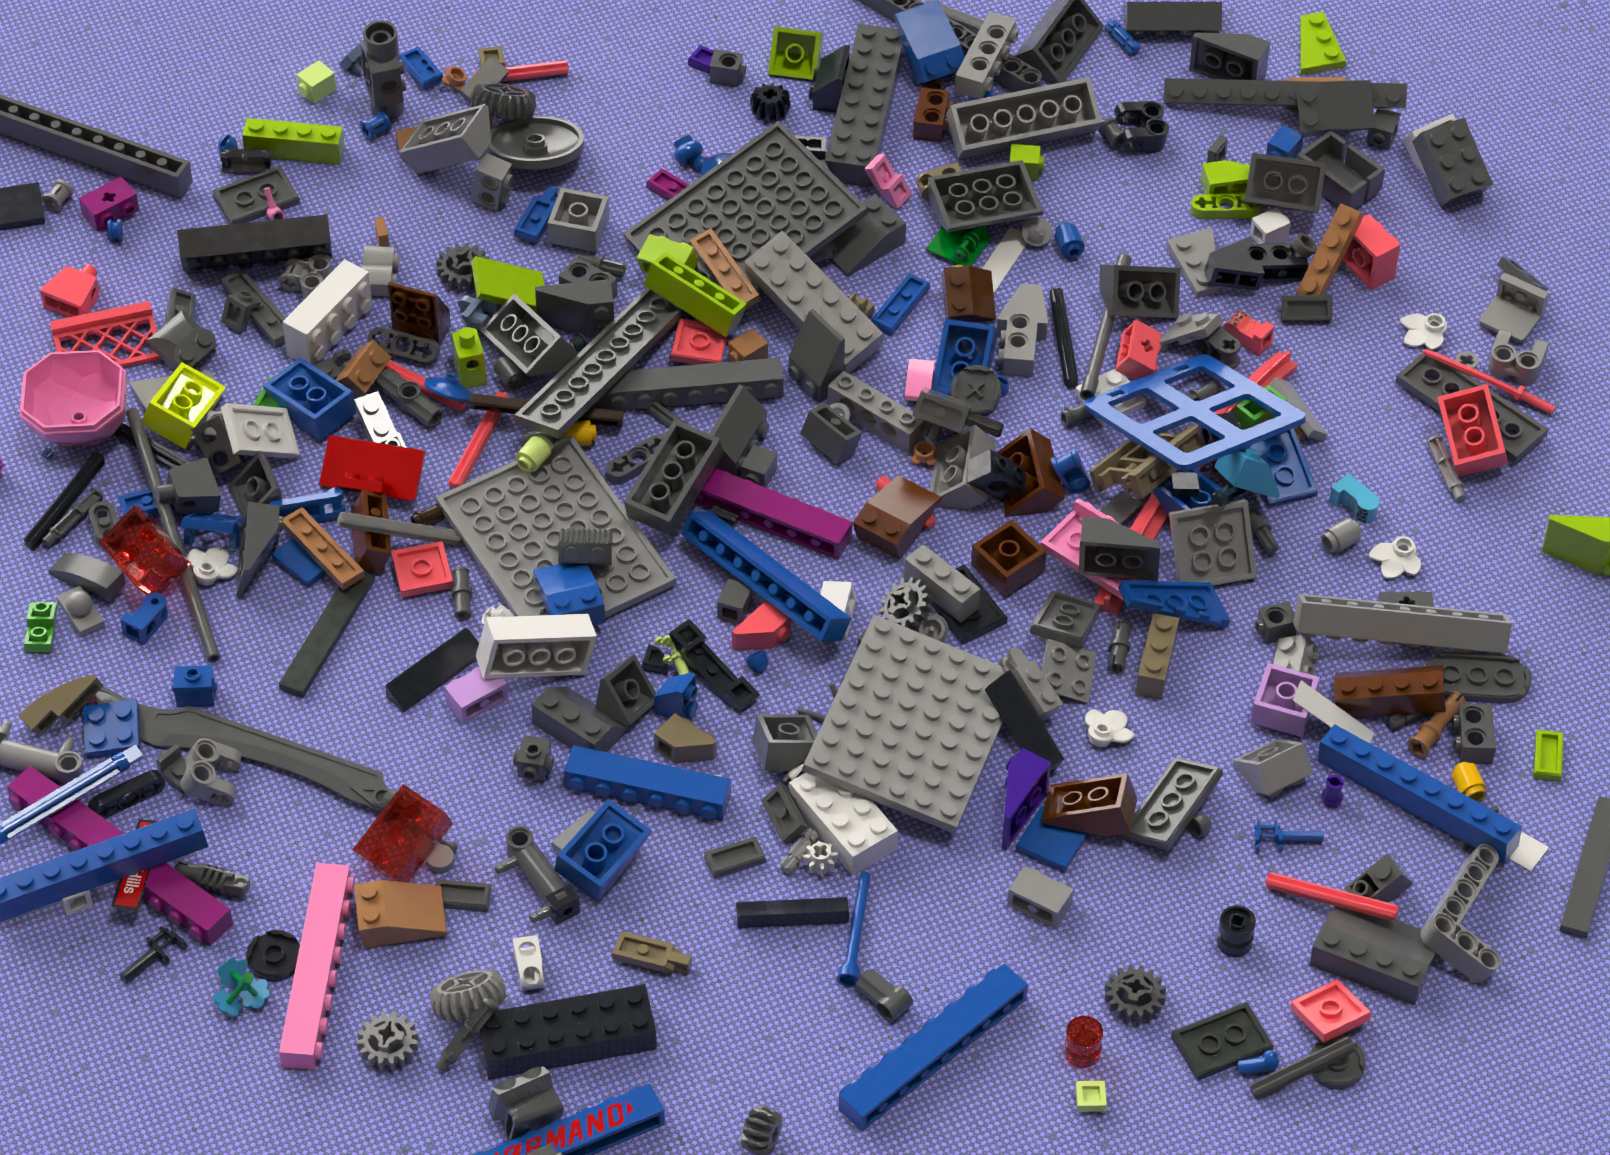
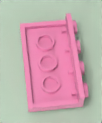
[1041,499,1160,601]

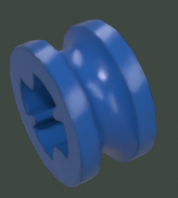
[108,219,123,242]

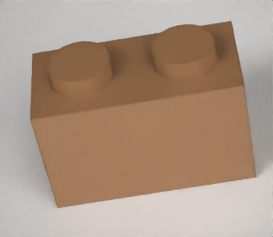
[336,340,392,399]

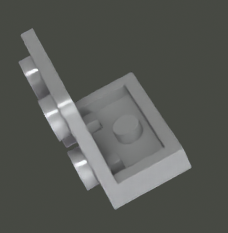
[1479,273,1549,343]

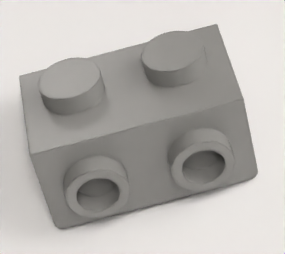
[1273,635,1319,676]

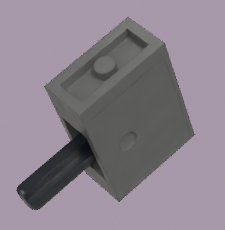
[912,387,1004,441]

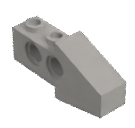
[997,284,1048,377]

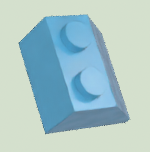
[1214,445,1280,499]

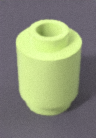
[516,434,553,472]

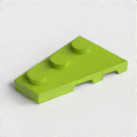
[1300,11,1346,76]

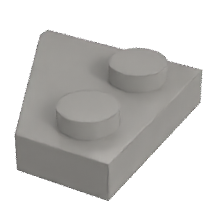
[1159,313,1223,351]

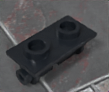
[220,149,272,173]

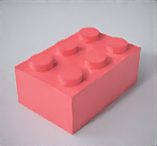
[1437,384,1509,477]

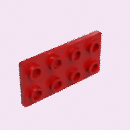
[319,435,425,501]

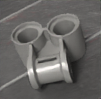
[278,254,332,301]

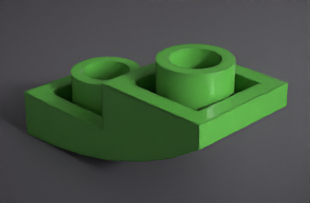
[24,602,57,652]

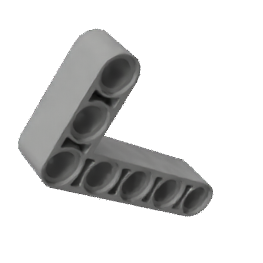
[1420,844,1501,983]

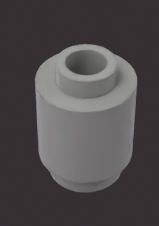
[1321,518,1361,553]

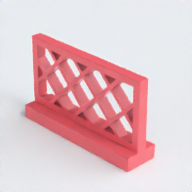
[50,301,163,368]

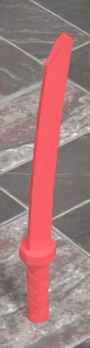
[1422,349,1556,415]

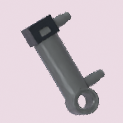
[494,826,580,925]

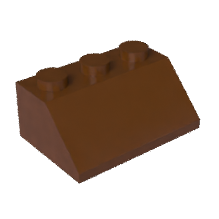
[996,428,1065,517]

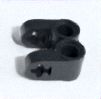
[1114,101,1169,152]

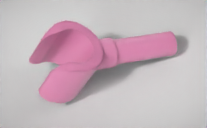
[264,187,285,220]

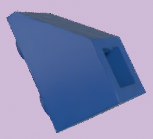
[654,672,698,719]

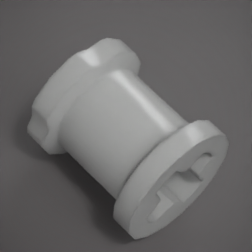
[42,179,74,212]

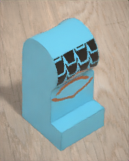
[1329,473,1379,523]

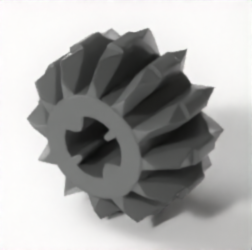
[741,1105,783,1155]

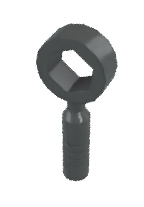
[1291,233,1346,271]

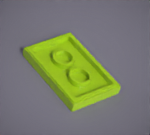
[471,256,545,313]

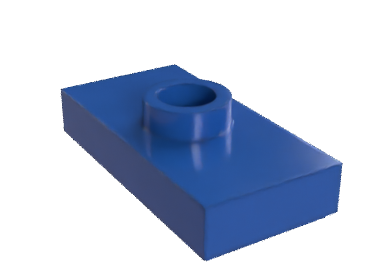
[398,46,443,90]

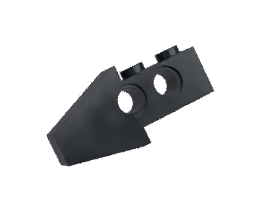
[1204,237,1309,290]

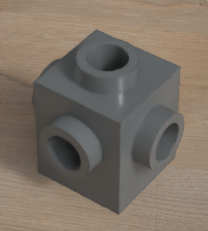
[513,735,554,781]

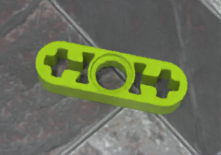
[1190,193,1262,219]

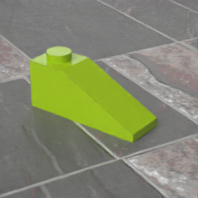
[1201,160,1250,194]

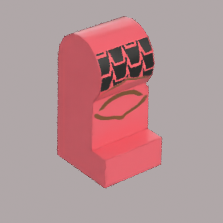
[1223,311,1274,356]

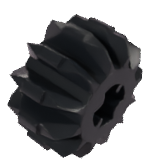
[750,82,791,122]

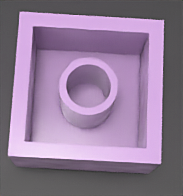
[1251,663,1320,737]

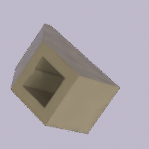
[654,713,717,763]

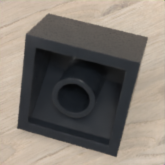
[809,45,850,113]

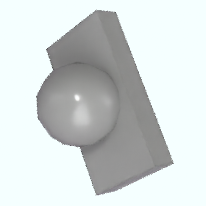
[56,585,105,637]

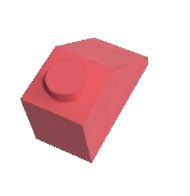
[732,600,792,650]

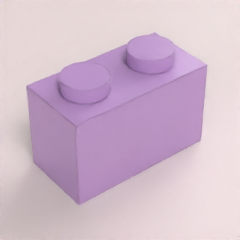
[444,667,508,724]

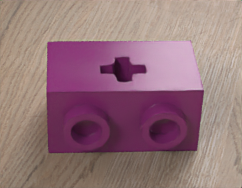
[79,177,139,232]

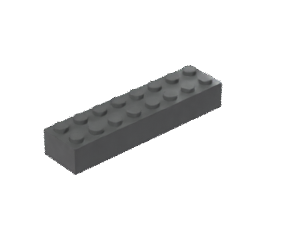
[825,24,905,187]

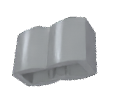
[362,246,400,296]

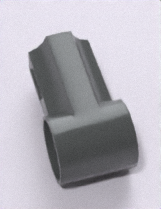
[856,969,914,1022]

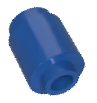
[1054,222,1085,258]

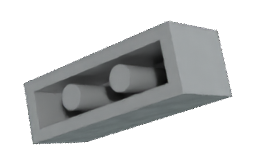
[904,544,980,623]

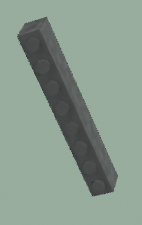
[590,358,784,411]

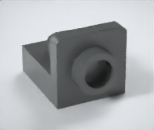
[220,290,261,333]
[156,744,186,794]

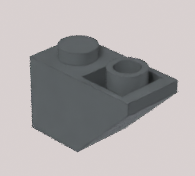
[1344,854,1413,902]

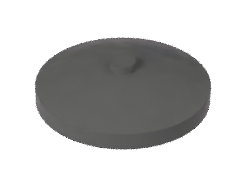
[487,116,584,170]

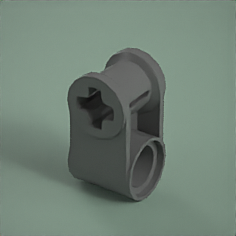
[1195,325,1241,369]

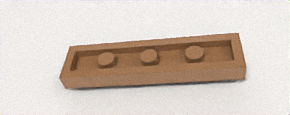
[1296,203,1364,295]
[690,228,761,309]
[283,507,364,590]

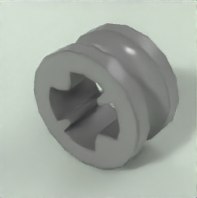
[1455,352,1478,376]

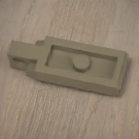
[612,931,692,974]

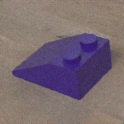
[1002,748,1051,851]

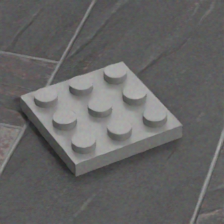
[1169,499,1257,586]

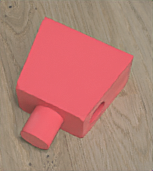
[40,264,99,317]

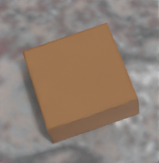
[374,217,389,247]

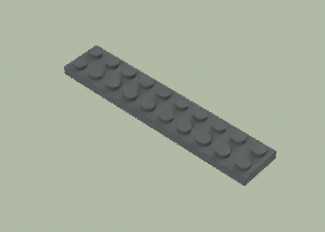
[515,287,687,438]

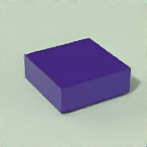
[688,45,714,74]

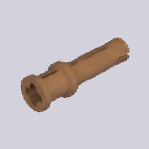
[1407,691,1466,757]

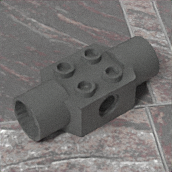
[360,20,406,120]

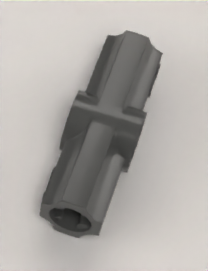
[376,368,444,428]

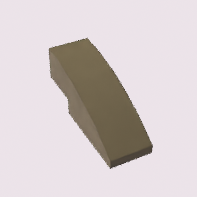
[18,674,104,737]

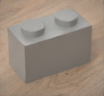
[1007,866,1074,929]

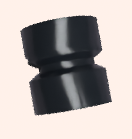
[1216,905,1256,957]

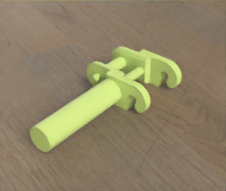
[654,635,698,693]

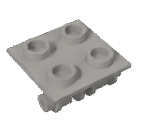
[1042,639,1096,703]

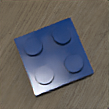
[83,699,141,758]

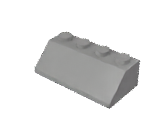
[399,104,491,174]

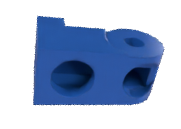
[120,593,168,645]

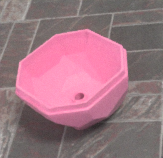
[20,350,127,446]

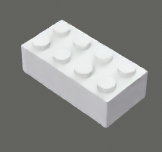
[283,259,372,365]
[476,614,597,679]
[789,773,898,876]

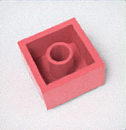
[1342,214,1400,290]

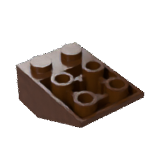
[388,282,451,346]

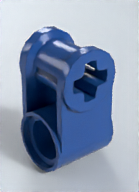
[1051,447,1091,494]

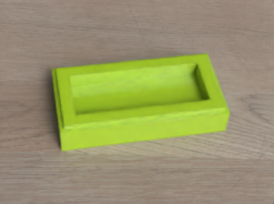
[1533,729,1564,782]

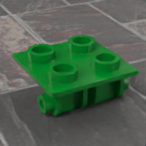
[926,225,993,266]

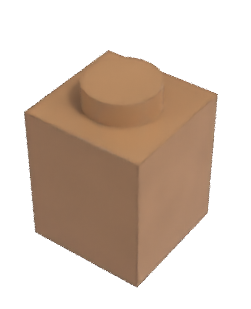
[728,328,768,362]

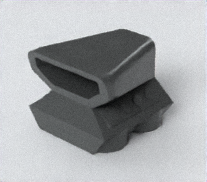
[488,1067,564,1141]

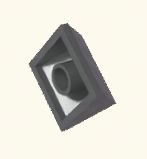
[229,451,282,518]
[595,653,657,726]

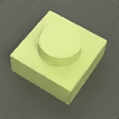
[1075,1081,1107,1112]

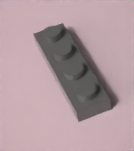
[221,269,286,347]

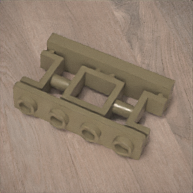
[1089,424,1206,498]

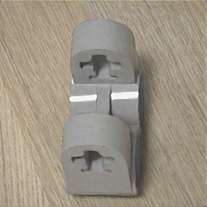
[1488,329,1549,386]
[180,738,242,806]

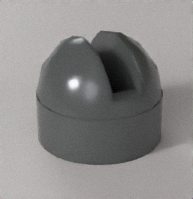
[1187,814,1212,838]

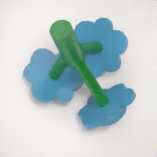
[212,957,271,1018]

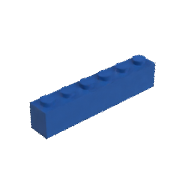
[564,745,731,821]

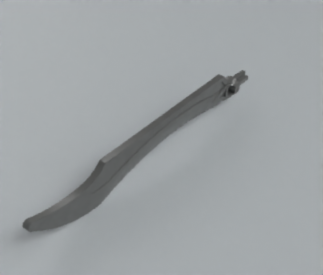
[95,686,424,820]

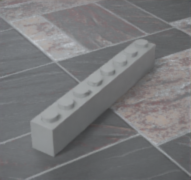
[1293,593,1512,655]

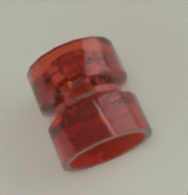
[1064,1015,1103,1068]

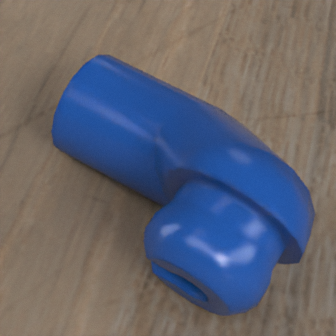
[1238,1050,1280,1075]

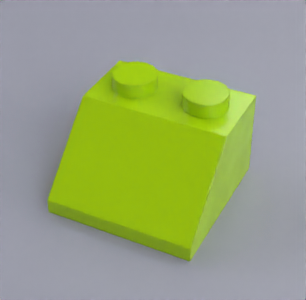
[768,26,824,80]

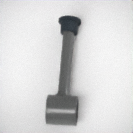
[494,332,588,391]

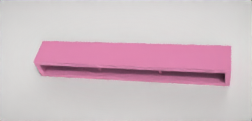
[279,863,355,1070]

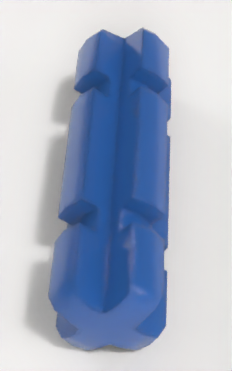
[1104,19,1141,55]

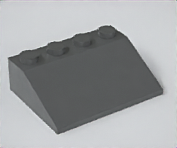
[927,160,1043,232]
[1309,906,1438,1005]

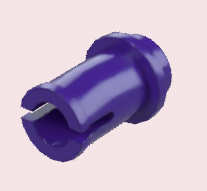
[1321,774,1344,807]

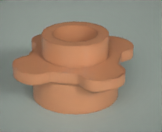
[442,66,467,91]
[911,441,938,466]

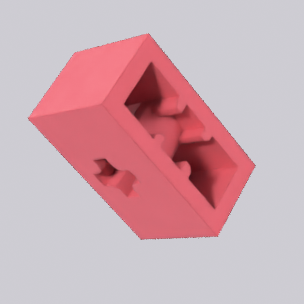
[1115,319,1161,380]

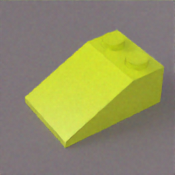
[142,362,226,449]

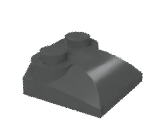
[146,310,218,371]

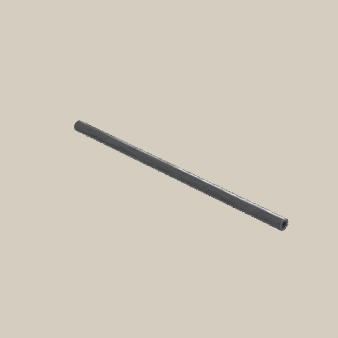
[126,408,220,662]

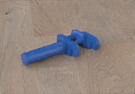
[1254,821,1324,852]

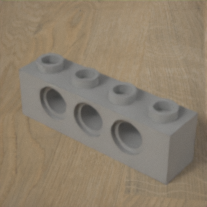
[955,11,1019,99]
[828,371,925,454]

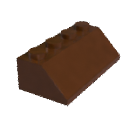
[1334,665,1446,718]

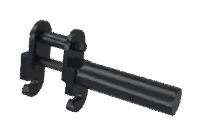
[119,926,188,983]

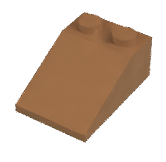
[354,880,447,949]

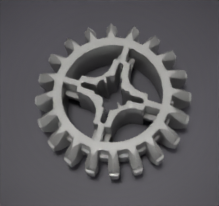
[430,969,507,1022]

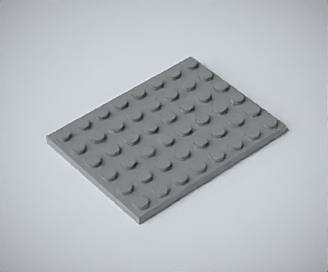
[436,435,676,618]
[802,614,1004,834]

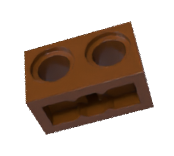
[913,87,953,142]

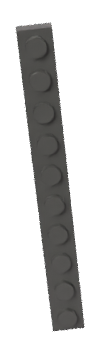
[1164,78,1407,109]

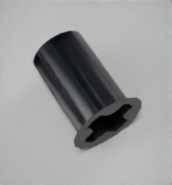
[711,504,739,529]

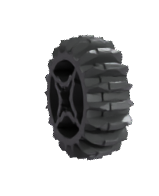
[471,82,536,121]

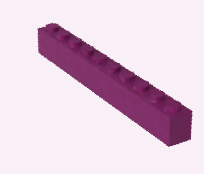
[7,766,233,946]

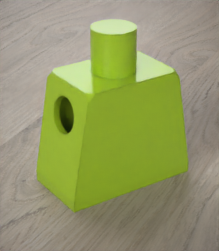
[451,327,487,389]

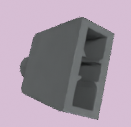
[155,457,221,513]

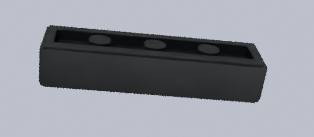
[385,627,479,712]
[985,670,1064,774]
[736,897,849,928]

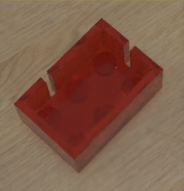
[98,504,191,595]
[352,784,453,883]

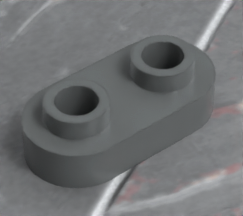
[88,501,122,547]

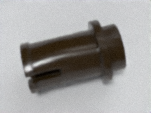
[410,504,445,525]

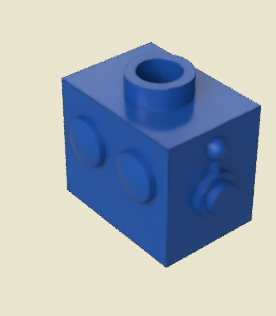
[171,665,218,707]

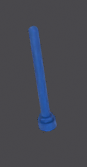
[837,871,870,987]

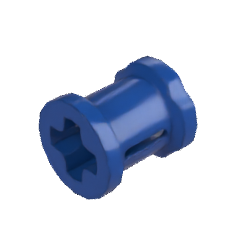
[360,111,392,141]

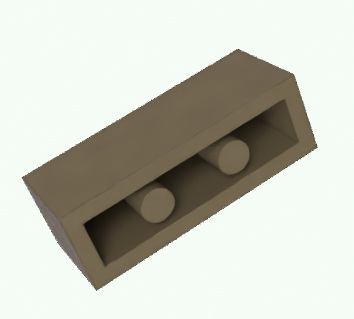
[1136,613,1179,699]

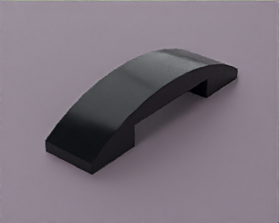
[669,619,760,711]

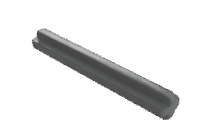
[1250,1037,1356,1099]

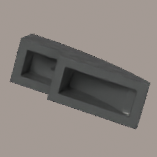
[48,553,126,601]

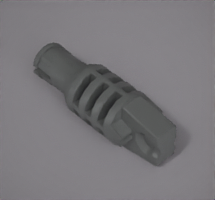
[174,860,251,896]

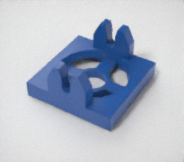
[181,512,244,549]

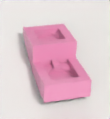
[865,154,912,209]
[904,359,935,401]

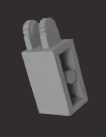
[999,647,1063,722]

